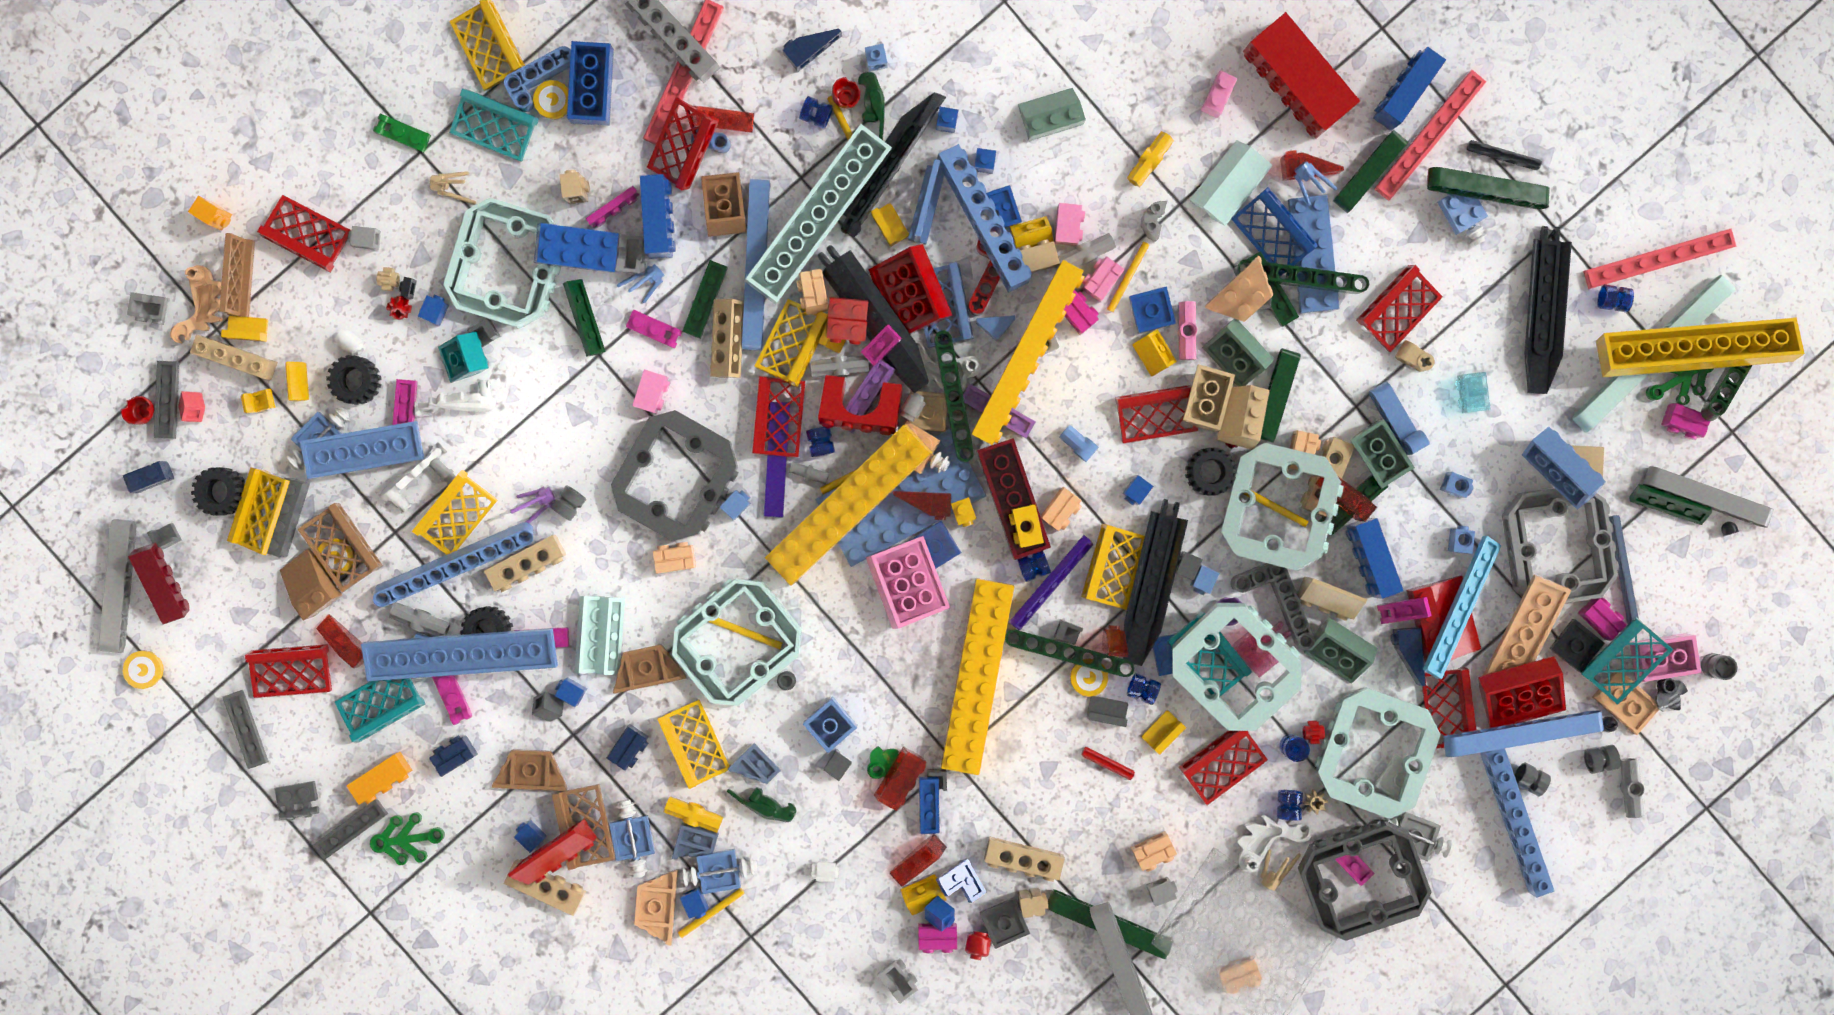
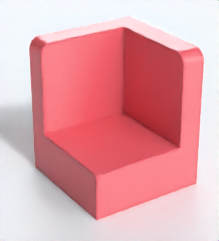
[178,391,205,422]

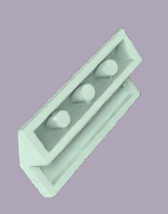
[1190,140,1272,226]
[574,596,625,675]

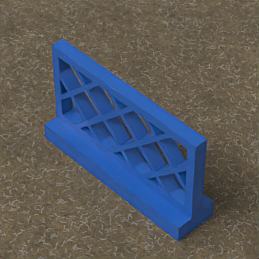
[1231,187,1318,277]

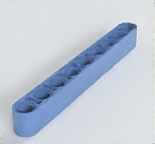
[742,179,770,351]
[373,522,534,607]
[1443,710,1604,757]

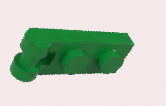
[373,113,431,153]

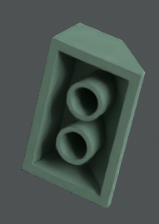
[1018,88,1086,141]
[1202,319,1274,387]
[1350,419,1415,489]
[1304,617,1378,683]

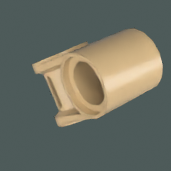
[1395,340,1435,372]

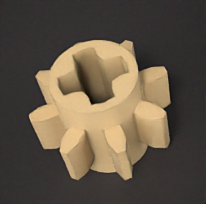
[376,267,400,291]
[1302,789,1328,815]

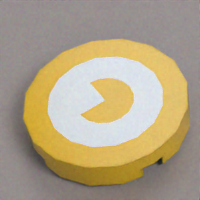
[533,80,569,120]
[315,538,355,576]
[122,650,164,689]
[1070,658,1109,697]

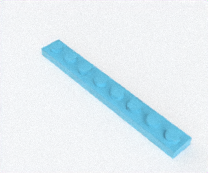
[1423,536,1501,679]

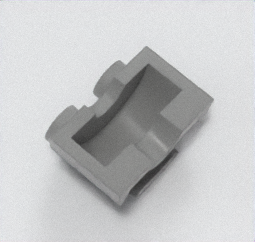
[1141,201,1167,242]
[616,234,646,274]
[127,292,168,325]
[877,958,918,1004]

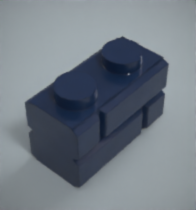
[123,461,174,493]
[606,724,649,771]
[429,735,478,777]

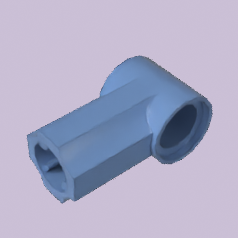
[691,129,731,154]
[1059,425,1099,462]

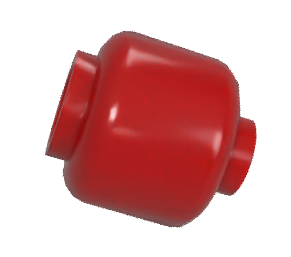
[965,931,991,961]

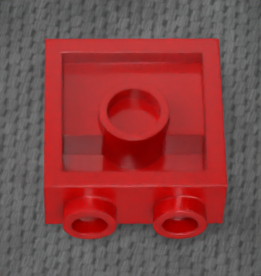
[825,297,868,345]

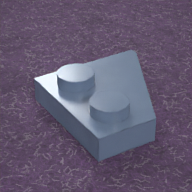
[728,743,781,784]
[672,822,719,860]

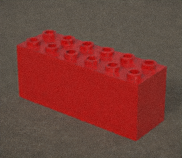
[1243,12,1360,139]

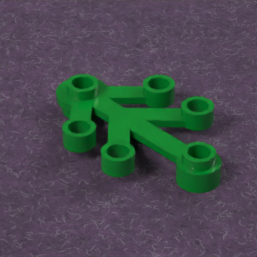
[1646,368,1714,405]
[370,812,445,865]

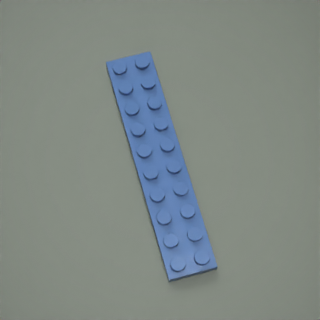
[361,628,558,681]

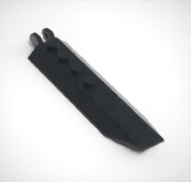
[841,92,946,237]
[1524,226,1572,394]
[818,245,929,393]
[1123,499,1188,666]

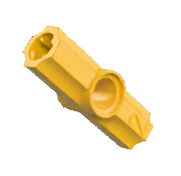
[1127,131,1174,188]
[664,796,723,833]

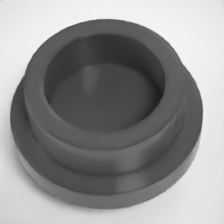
[777,671,796,690]

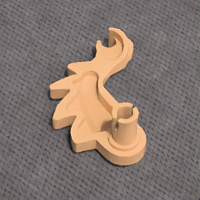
[170,265,223,344]

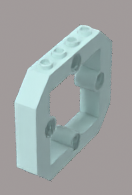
[443,198,561,328]
[1221,443,1344,571]
[672,579,802,706]
[1173,603,1301,731]
[1315,687,1441,819]

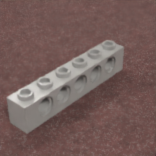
[625,0,720,83]

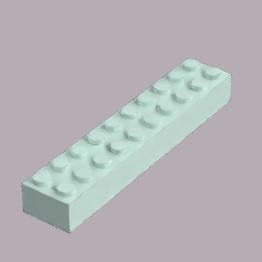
[744,124,892,305]

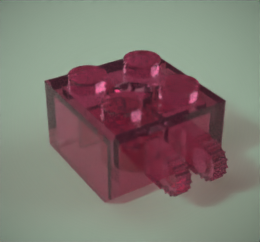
[1232,621,1292,678]

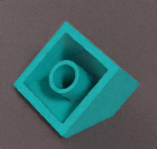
[438,332,489,383]

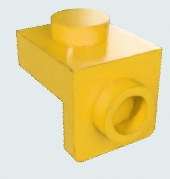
[240,389,275,413]
[951,497,977,527]

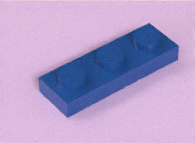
[919,776,940,834]

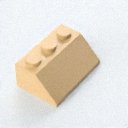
[1183,364,1235,432]
[1216,385,1270,450]
[1297,576,1367,621]

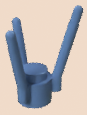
[1294,161,1337,206]
[617,264,665,303]

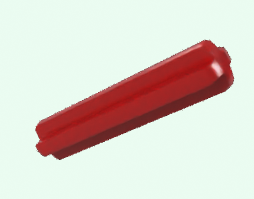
[1081,747,1135,780]

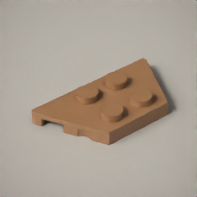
[613,644,687,694]
[492,749,567,791]

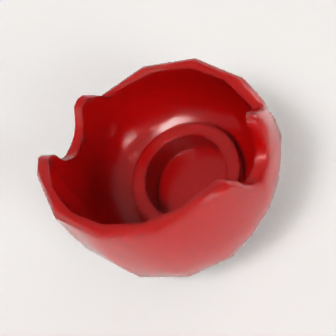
[831,77,860,109]
[121,396,155,425]

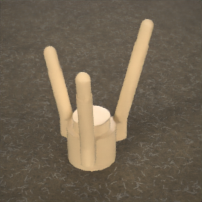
[430,171,476,204]
[1260,849,1301,891]

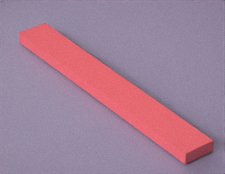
[643,0,724,145]
[1374,70,1487,201]
[1583,228,1737,289]

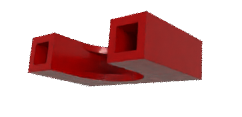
[818,375,903,436]

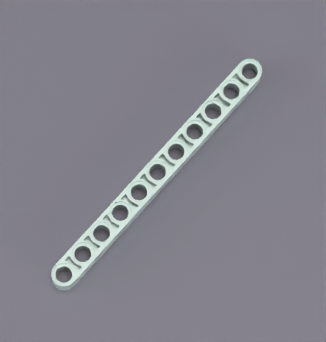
[1572,275,1735,433]

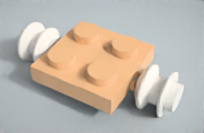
[880,421,950,474]

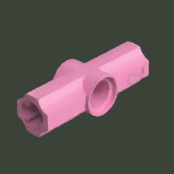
[1177,301,1197,360]

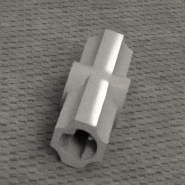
[1058,233,1116,267]
[810,355,869,378]
[389,602,450,637]
[1620,758,1645,818]

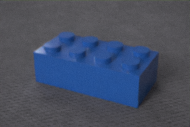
[567,41,614,126]
[1373,46,1446,131]
[640,174,676,259]
[534,223,619,273]
[1345,518,1404,599]

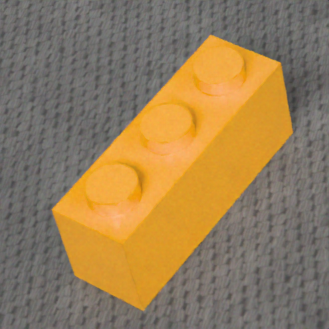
[346,752,413,805]

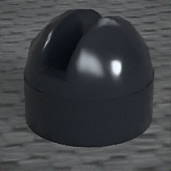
[1721,521,1739,537]
[1603,716,1618,732]

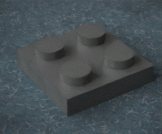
[980,897,1030,949]

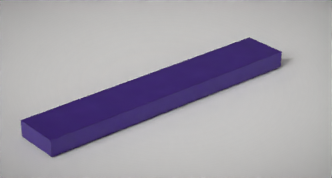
[764,402,790,517]
[1009,535,1093,630]

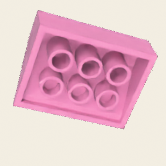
[866,536,950,629]

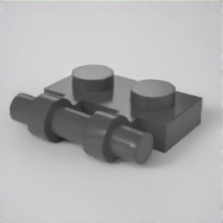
[274,781,319,821]

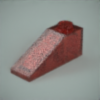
[691,106,754,133]
[1280,150,1344,181]
[1315,476,1377,522]
[893,491,951,520]
[316,614,364,669]
[1101,625,1128,657]
[889,833,947,887]

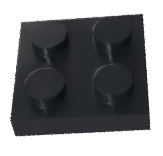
[1549,619,1605,673]

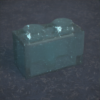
[1456,372,1491,413]

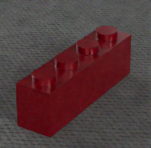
[128,542,190,625]

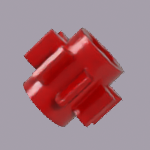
[386,296,412,320]
[1302,721,1325,744]

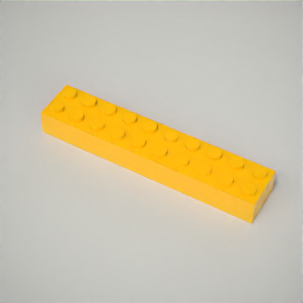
[971,260,1085,445]
[1596,317,1805,377]
[765,425,933,586]
[941,578,1014,775]

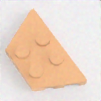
[1205,255,1273,322]
[634,870,678,946]

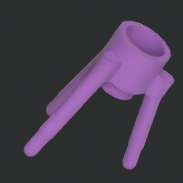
[510,486,555,523]

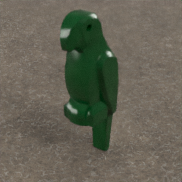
[858,72,885,140]
[727,787,797,822]

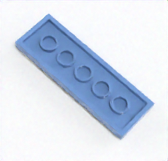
[1288,195,1340,314]
[300,421,425,479]

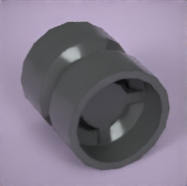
[550,485,587,521]
[1701,653,1738,680]
[1584,745,1621,774]
[1514,762,1551,797]

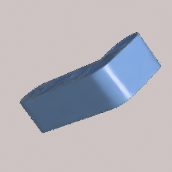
[504,46,571,112]
[1369,382,1430,455]

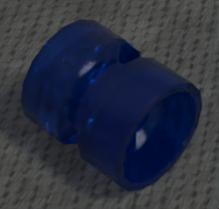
[799,96,833,129]
[1597,284,1634,313]
[806,427,835,457]
[1017,551,1051,582]
[1127,673,1161,705]
[1279,734,1310,762]
[1277,790,1303,821]

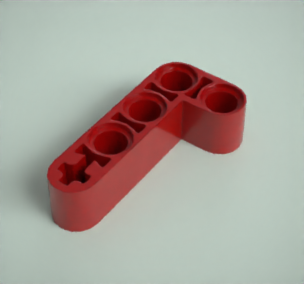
[968,240,1008,316]

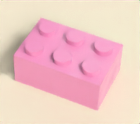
[1630,633,1701,682]

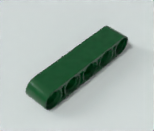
[1333,130,1408,213]
[1260,348,1301,443]
[1701,365,1753,421]

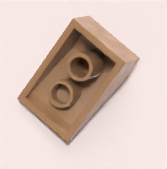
[701,172,747,237]
[280,548,342,621]

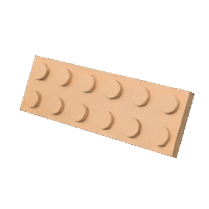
[1482,574,1571,676]

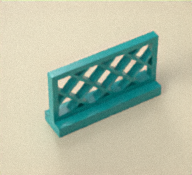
[449,88,539,161]
[1167,611,1252,696]
[1581,617,1674,705]
[335,678,426,742]

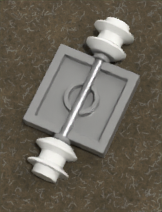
[1380,812,1454,862]

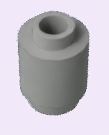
[900,393,926,422]

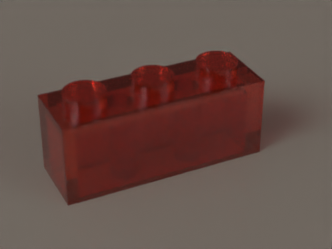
[874,746,927,811]

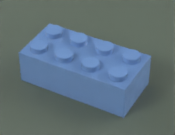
[1522,427,1606,510]

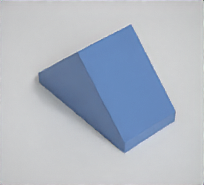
[976,315,1015,342]

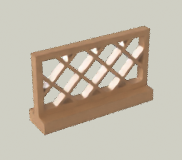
[219,233,255,317]
[298,503,383,593]
[552,784,615,870]

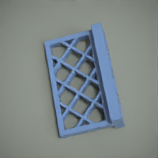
[908,159,944,245]
[924,262,974,348]

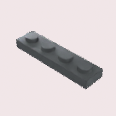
[154,361,179,439]
[222,690,269,769]
[313,799,388,860]

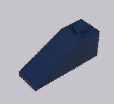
[782,28,842,72]
[1391,627,1426,686]

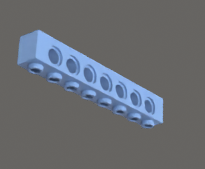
[937,144,1032,293]
[1480,748,1555,898]

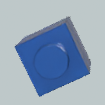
[936,106,959,133]
[974,148,996,174]
[418,294,449,326]
[1122,475,1154,505]
[555,677,588,707]
[514,820,547,853]
[680,886,709,919]
[925,896,955,932]

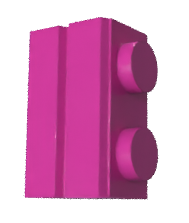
[1064,290,1099,335]
[1661,403,1711,440]
[1578,597,1627,641]
[918,923,957,953]

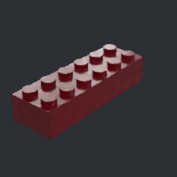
[976,438,1051,560]

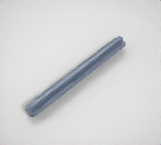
[1609,515,1639,624]

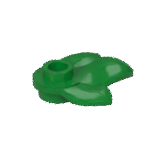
[867,746,903,779]

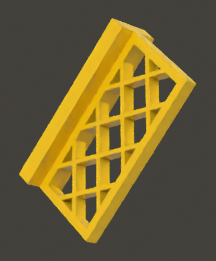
[449,0,525,91]
[754,299,827,387]
[227,467,290,555]
[411,470,498,555]
[1081,524,1145,610]
[657,699,730,789]

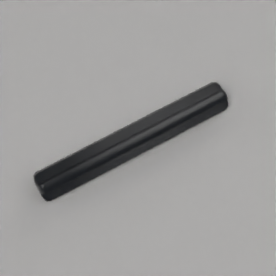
[1467,140,1542,170]

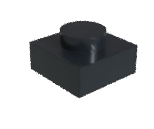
[399,277,417,299]

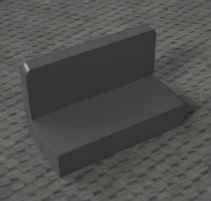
[1087,696,1128,727]

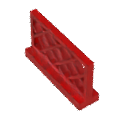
[647,98,719,190]
[257,195,351,273]
[1356,265,1443,352]
[752,376,805,458]
[1115,385,1198,443]
[245,644,332,698]
[1422,667,1477,749]
[1178,731,1268,805]

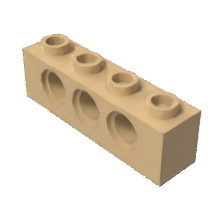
[710,299,744,378]
[190,335,278,380]
[1300,437,1355,517]
[484,535,566,592]
[984,836,1065,882]
[503,859,586,916]

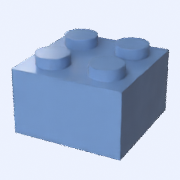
[803,696,858,753]

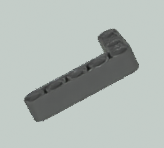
[1230,563,1315,650]

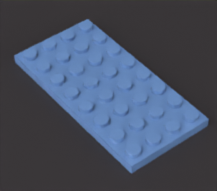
[815,428,986,567]

